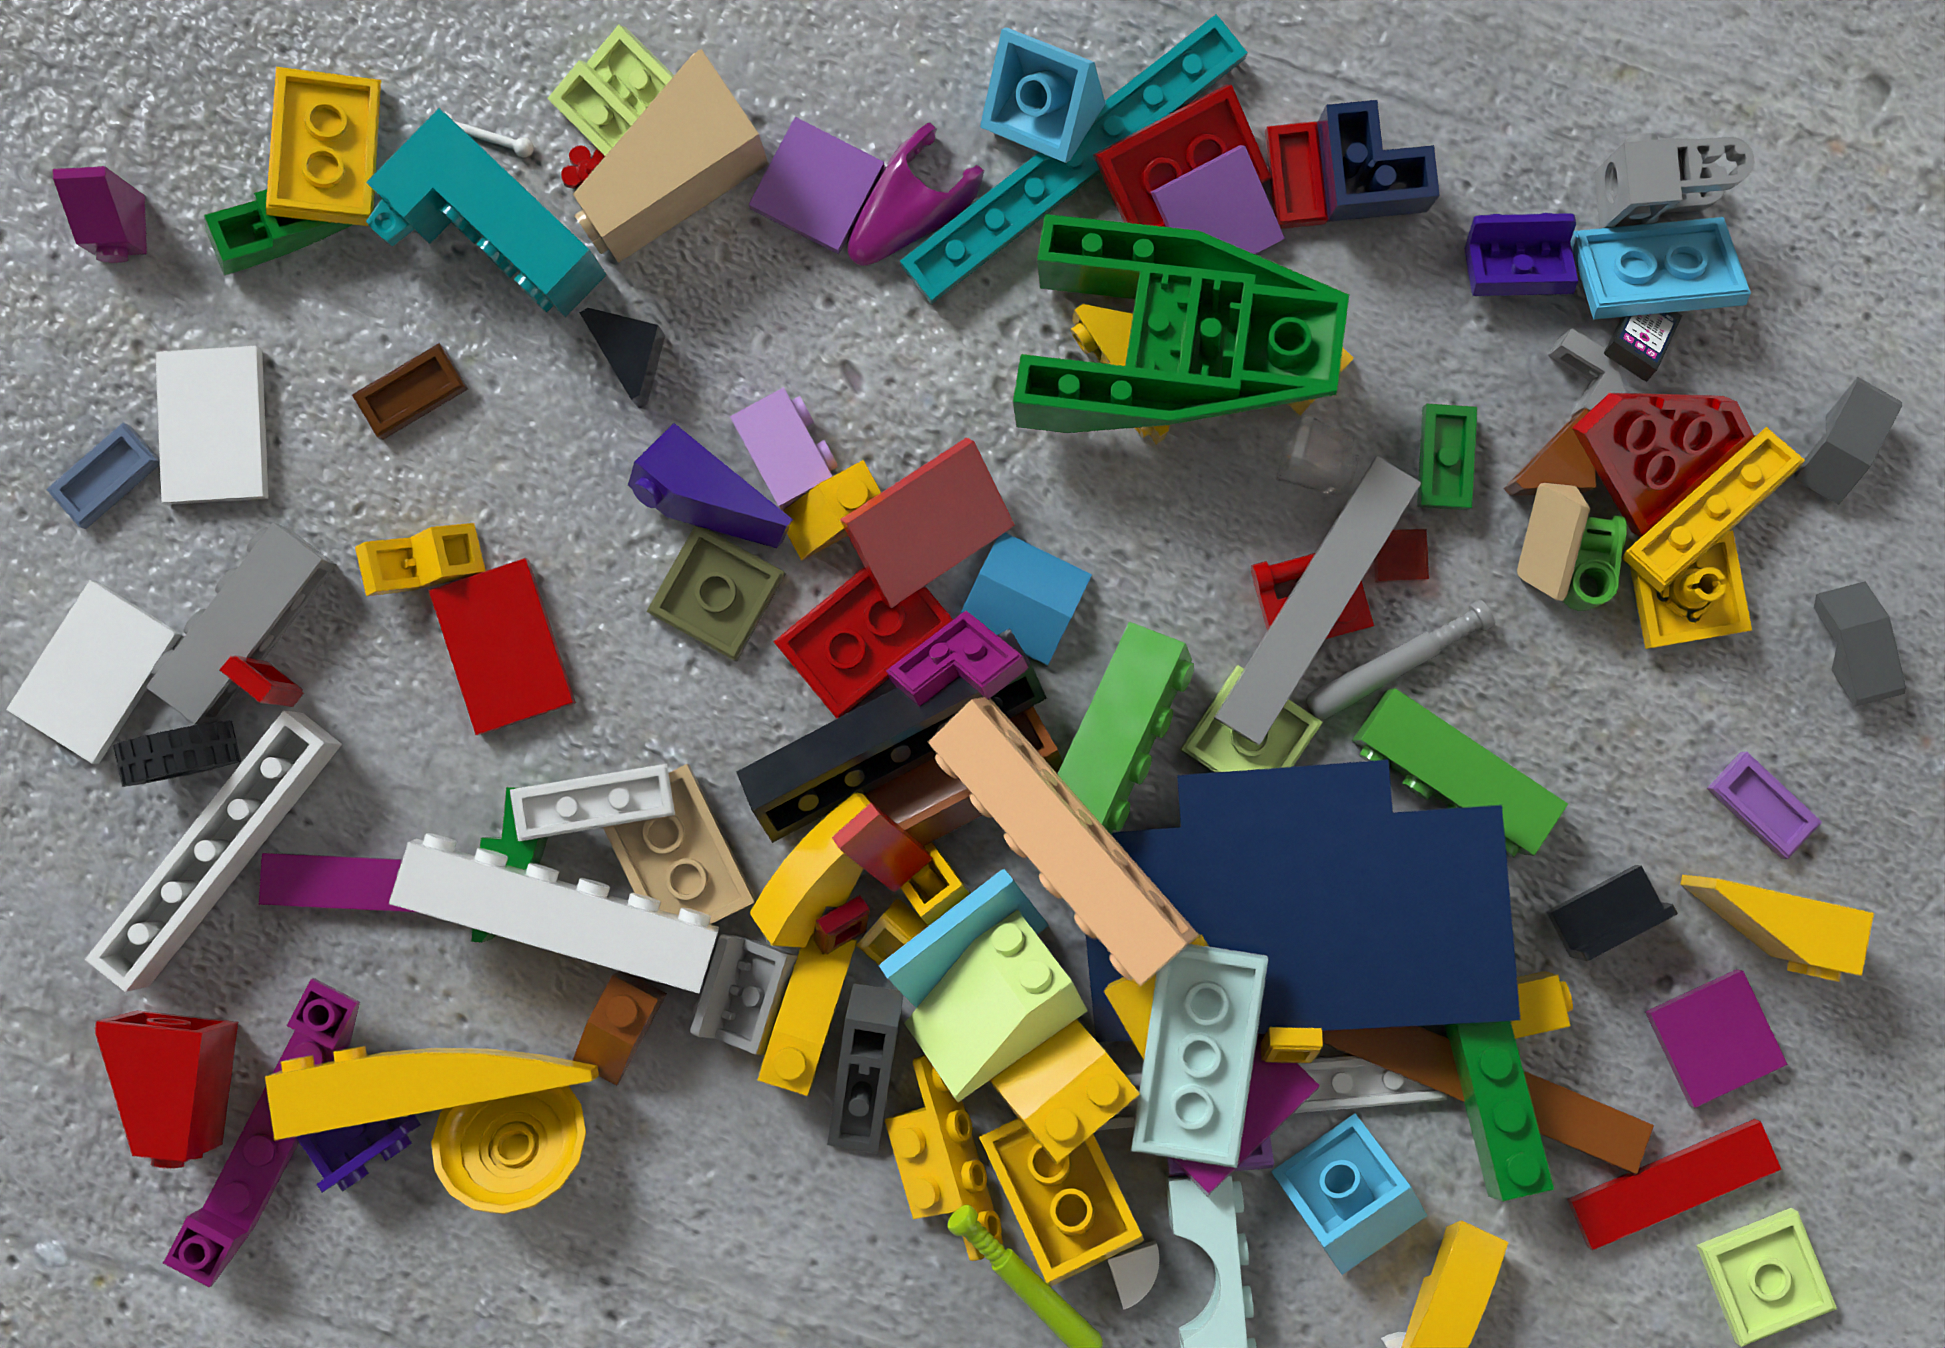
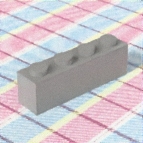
[146,522,337,725]

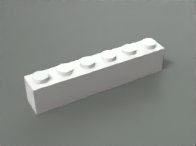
[85,710,342,992]
[389,833,719,993]

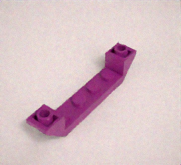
[163,978,360,1287]

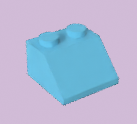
[1271,1113,1427,1275]

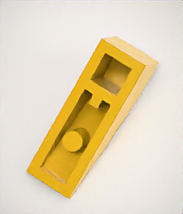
[757,930,857,1096]

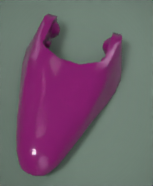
[848,122,984,266]

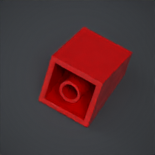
[95,1010,238,1168]

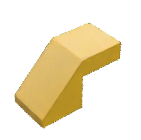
[355,523,486,596]

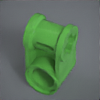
[1563,515,1627,611]

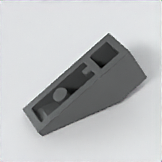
[827,983,904,1154]

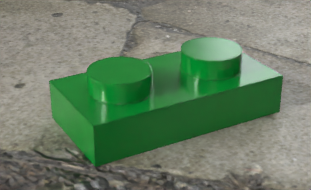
[1417,403,1477,510]

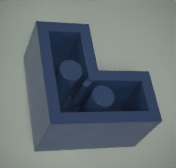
[1317,100,1440,222]

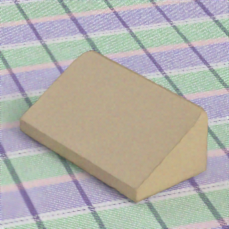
[1517,483,1590,601]

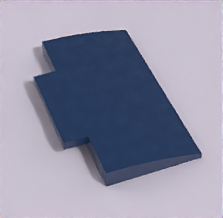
[1085,760,1520,1042]

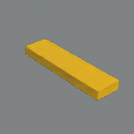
[1622,427,1805,593]

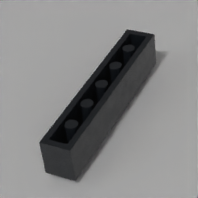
[736,628,1047,843]

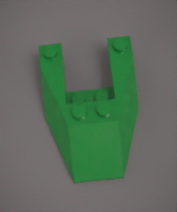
[1013,214,1349,433]

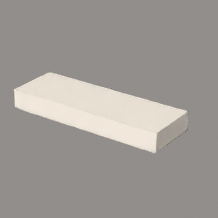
[510,764,675,841]

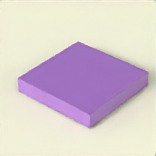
[748,117,885,255]
[1151,145,1285,254]

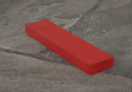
[1567,1119,1782,1251]

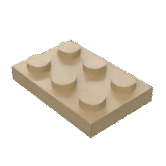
[603,764,756,925]

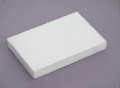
[155,346,269,505]
[6,580,182,764]

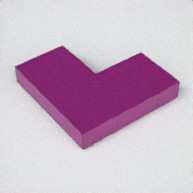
[886,611,1029,706]

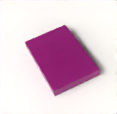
[1134,1034,1320,1197]

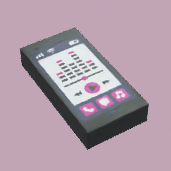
[1604,312,1683,382]

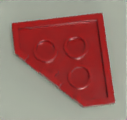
[1572,393,1755,537]

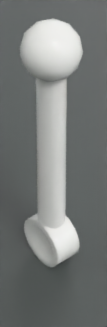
[443,111,534,157]

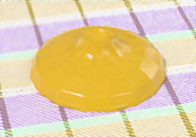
[431,1086,586,1214]

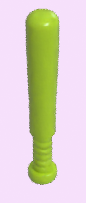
[947,1205,1103,1348]

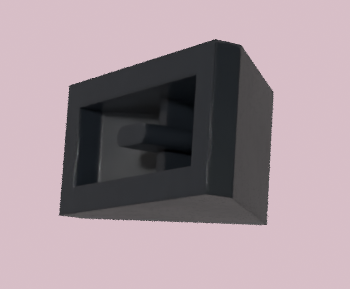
[579,308,665,409]

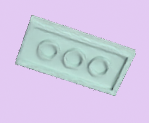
[1131,944,1268,1168]

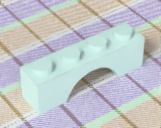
[1164,1172,1257,1348]

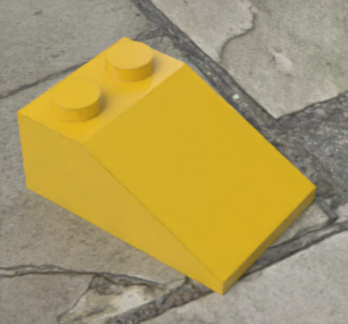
[1680,874,1874,982]
[989,1019,1140,1164]
[979,1118,1144,1287]

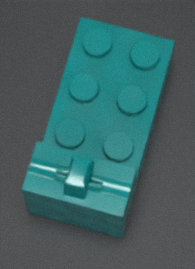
[366,108,607,318]

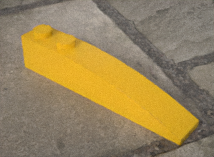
[265,1046,599,1140]

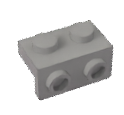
[690,934,797,1055]

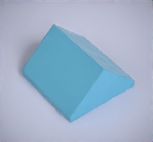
[980,27,1106,163]

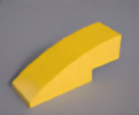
[749,793,870,948]
[1401,1220,1509,1348]

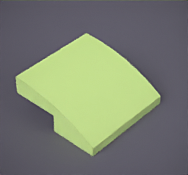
[547,24,674,156]

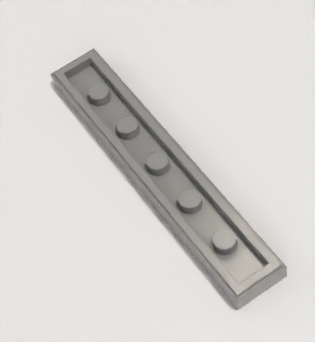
[1214,456,1421,745]

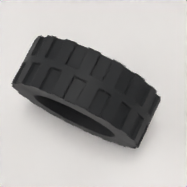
[113,720,241,787]

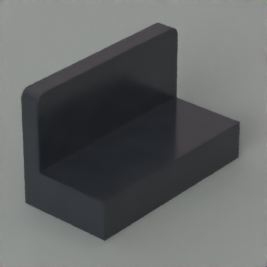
[1546,865,1678,961]

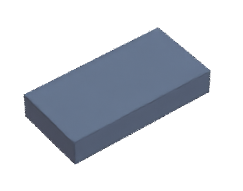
[46,422,160,529]

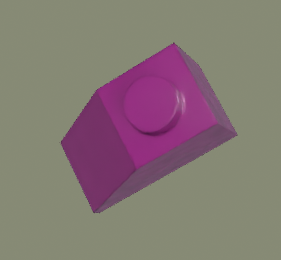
[53,166,147,263]

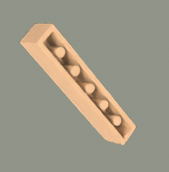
[928,697,1199,986]

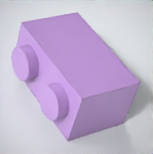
[730,387,838,511]

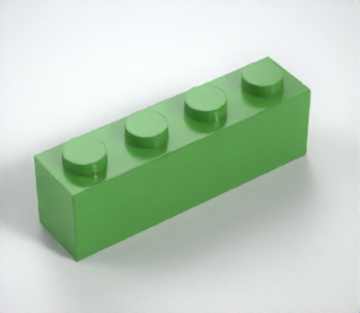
[1058,622,1194,834]
[1352,688,1568,858]

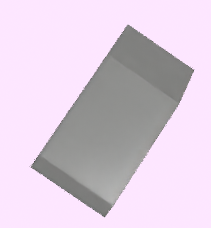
[1548,328,1626,417]

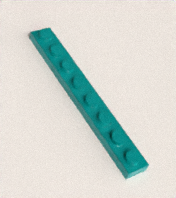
[900,14,1248,305]

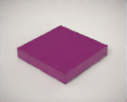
[1645,969,1788,1108]

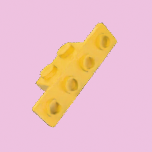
[884,1054,1003,1261]

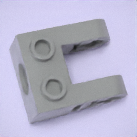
[1594,133,1754,228]

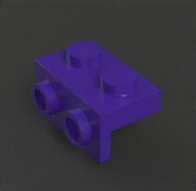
[1464,213,1578,296]
[295,1114,421,1193]

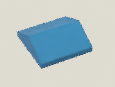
[960,533,1092,666]

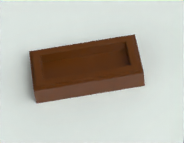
[352,343,468,440]

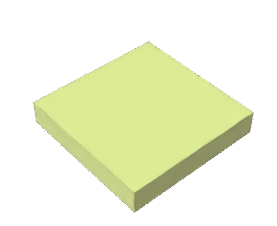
[1180,665,1323,773]
[1696,1208,1837,1347]

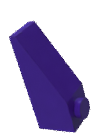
[628,423,793,549]

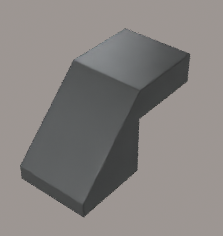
[1794,376,1902,505]
[1814,581,1906,707]

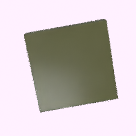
[646,526,786,662]

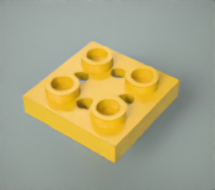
[1629,530,1752,649]

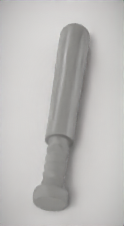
[1306,600,1495,720]

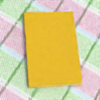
[266,67,381,226]

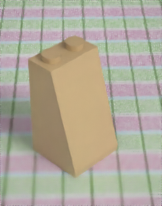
[573,49,769,263]

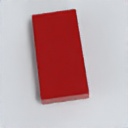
[1265,121,1328,229]
[219,655,304,707]
[832,802,933,893]

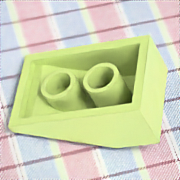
[904,909,1088,1102]

